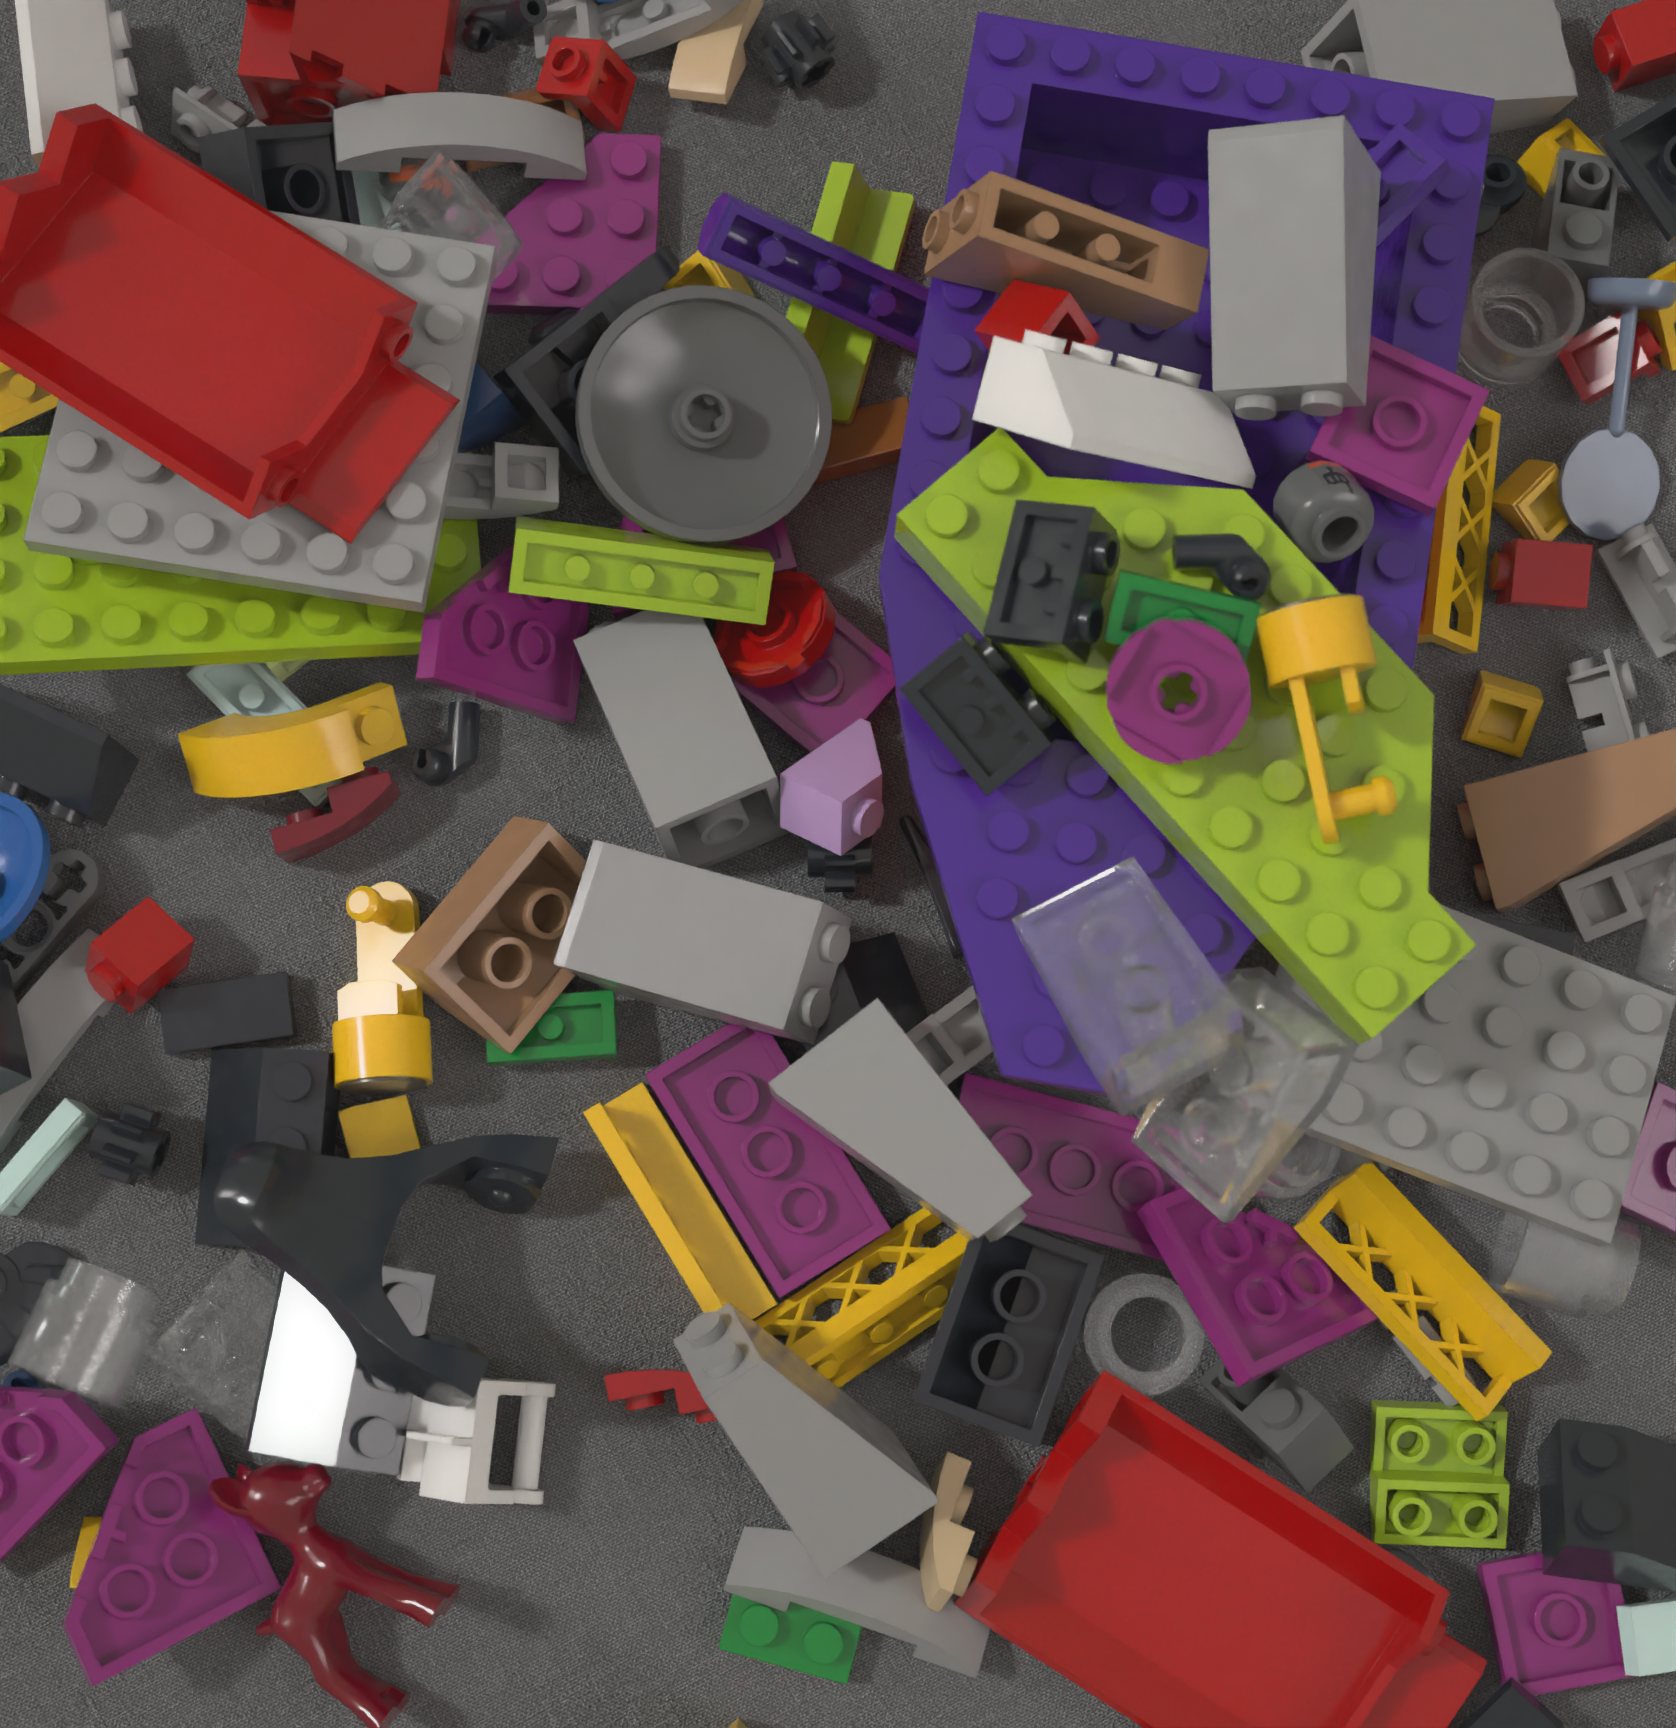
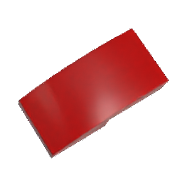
[604,1368,717,1424]

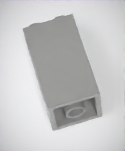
[1301,0,1578,134]
[1208,115,1381,420]
[573,610,790,869]
[553,840,852,1045]
[768,998,1032,1242]
[673,1302,939,1579]

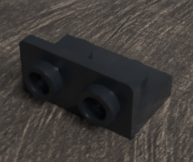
[983,500,1120,664]
[899,631,1056,796]

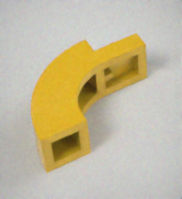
[177,682,407,798]

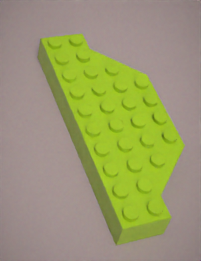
[894,427,1477,1047]

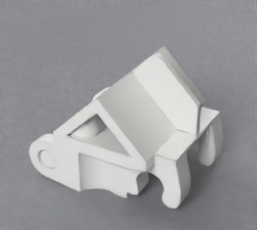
[396,1378,556,1505]

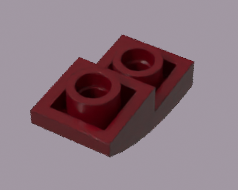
[270,767,401,864]

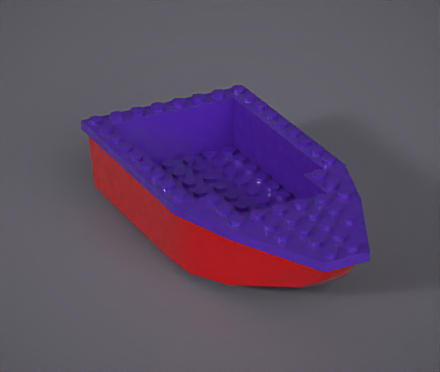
[879,12,1495,1100]

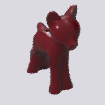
[209,1461,461,1728]

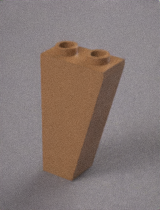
[922,171,1210,330]
[1457,728,1676,912]

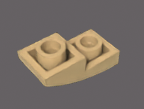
[668,0,764,104]
[920,1451,977,1613]

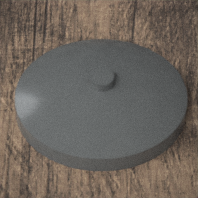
[575,285,832,545]

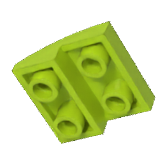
[1370,1400,1510,1549]

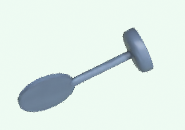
[1557,277,1676,540]

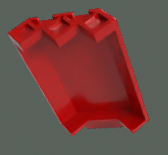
[0,103,460,544]
[953,1370,1488,1728]

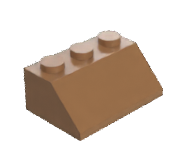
[392,816,587,1054]

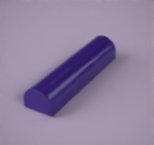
[698,192,930,354]

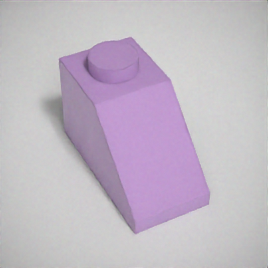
[780,718,884,856]

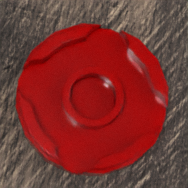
[713,571,836,688]

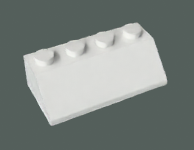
[15,0,143,169]
[972,329,1256,489]

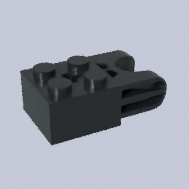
[493,246,680,477]

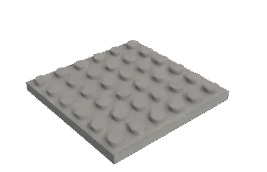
[23,211,497,612]

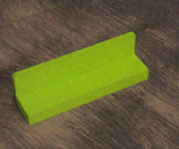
[786,161,916,424]
[509,516,775,625]

